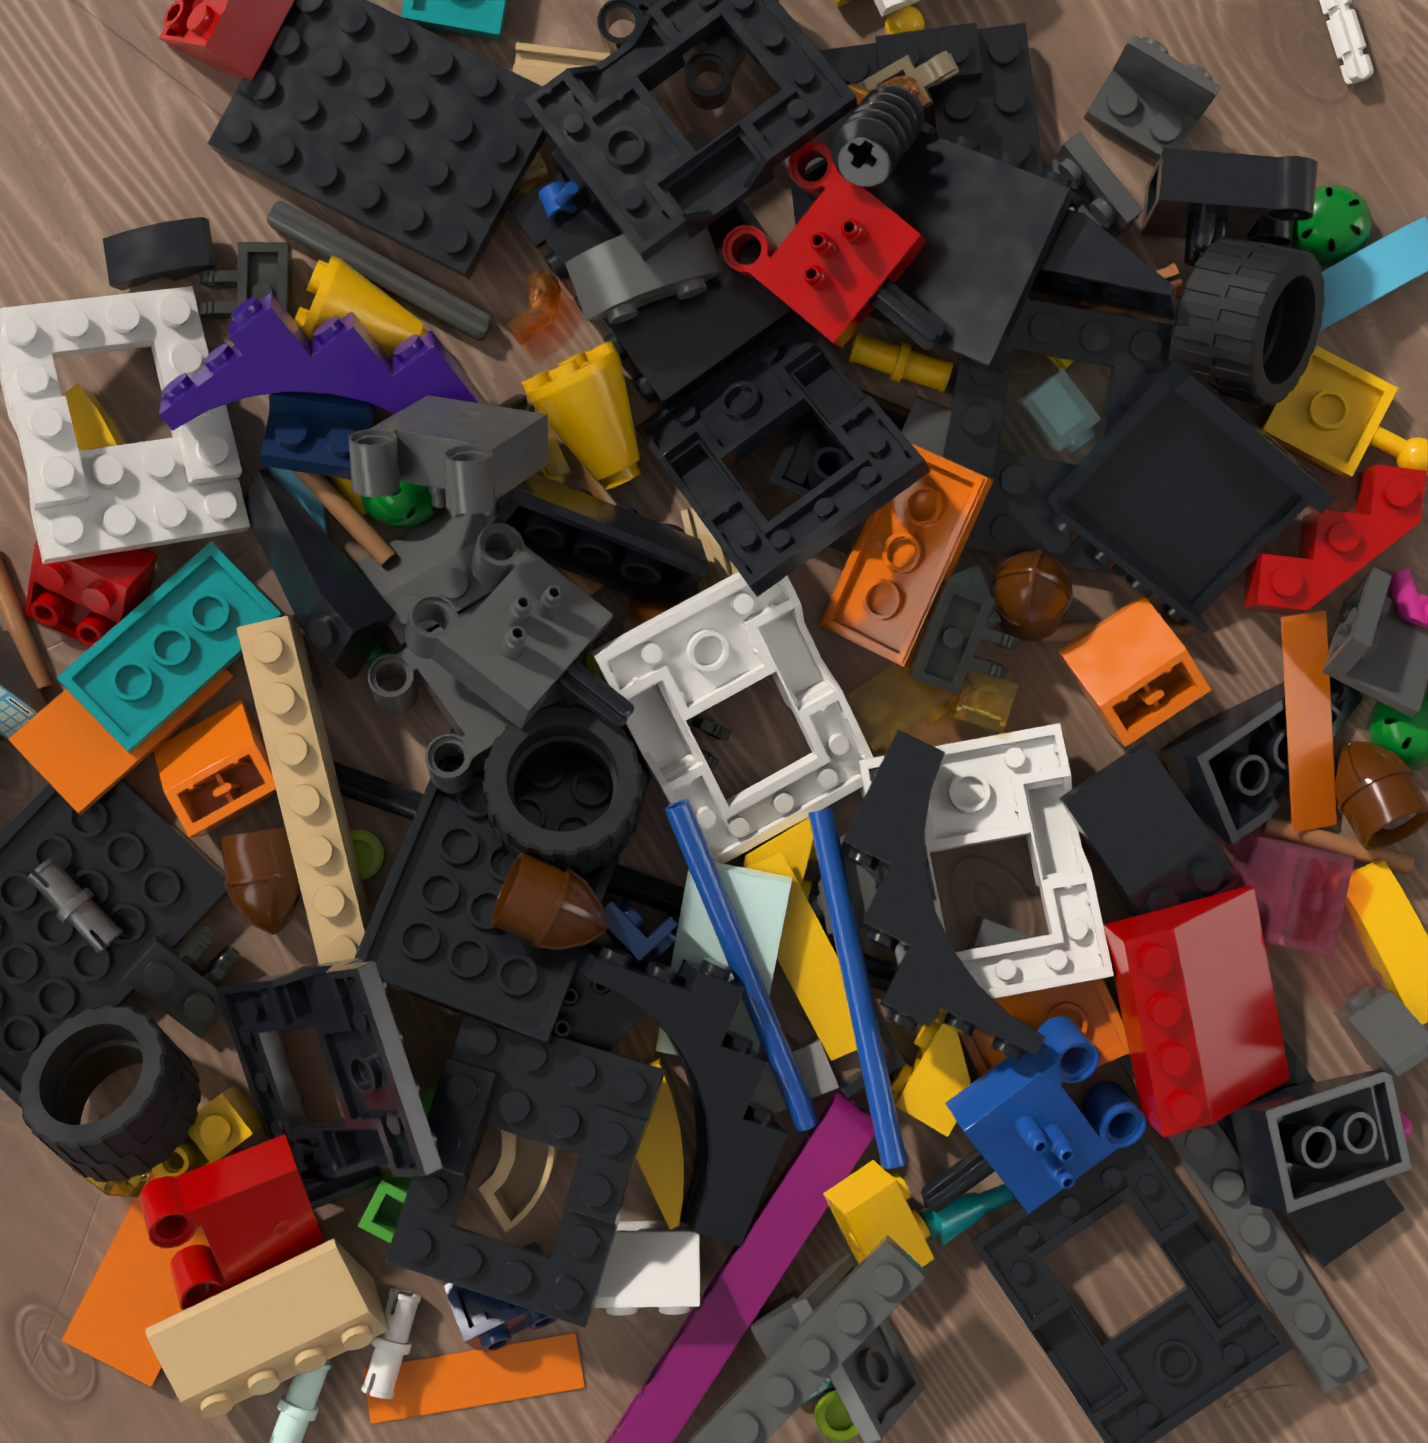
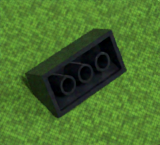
[484,471,709,603]

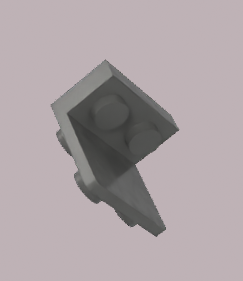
[1084,35,1221,161]
[1043,131,1143,239]
[1322,567,1428,717]

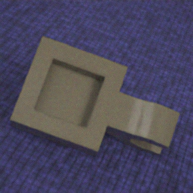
[863,50,960,109]

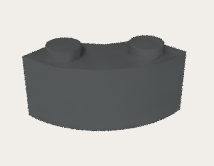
[565,227,723,324]

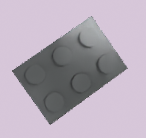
[791,1253,925,1443]

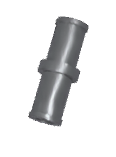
[26,857,123,954]

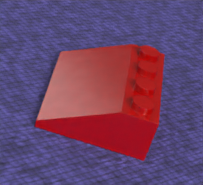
[1104,885,1290,1138]

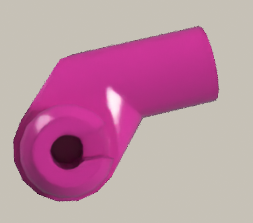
[1388,568,1428,630]

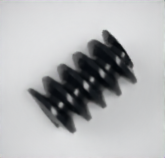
[831,85,925,187]

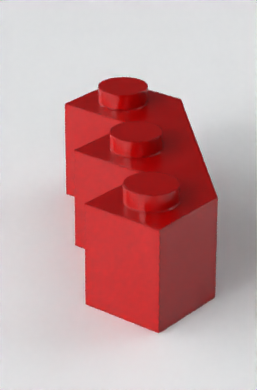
[1242,465,1427,615]

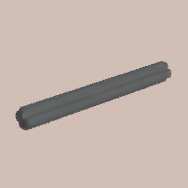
[267,201,493,341]

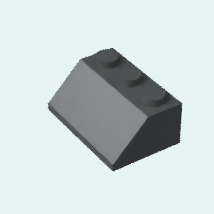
[357,509,508,648]

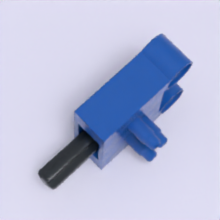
[921,1016,1146,1214]

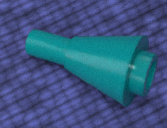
[918,1183,1014,1246]

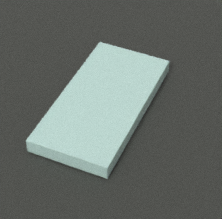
[656,862,792,1055]

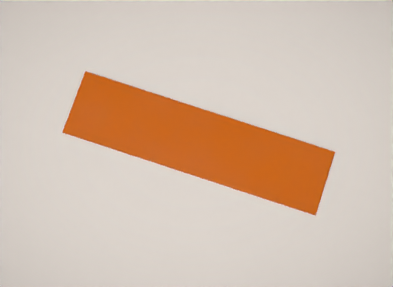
[1281,610,1337,834]
[362,1333,585,1424]

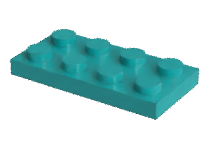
[56,542,282,754]

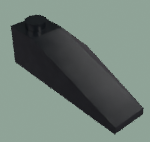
[244,468,396,679]
[1160,676,1363,845]

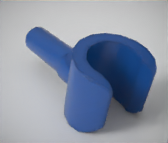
[539,181,578,219]

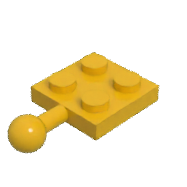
[1261,345,1428,480]

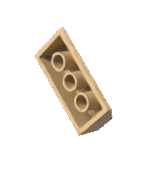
[145,1239,389,1420]

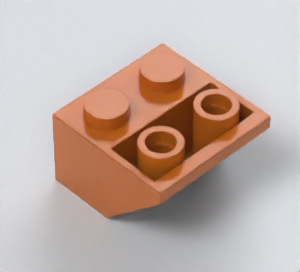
[1058,595,1211,747]
[153,699,277,837]

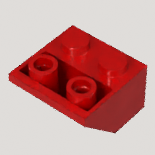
[159,0,294,80]
[24,541,157,648]

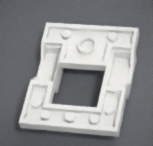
[0,286,250,564]
[590,572,874,864]
[858,723,1114,999]

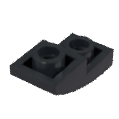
[103,217,216,291]

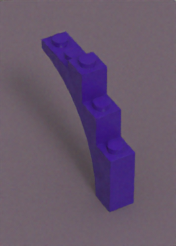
[159,292,489,431]

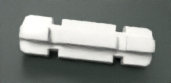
[1319,0,1374,85]

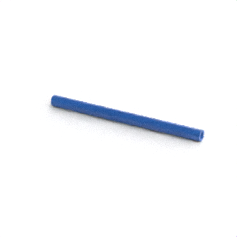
[665,799,820,1131]
[808,808,907,1169]

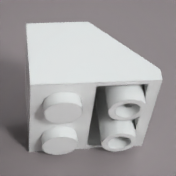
[594,1220,701,1316]

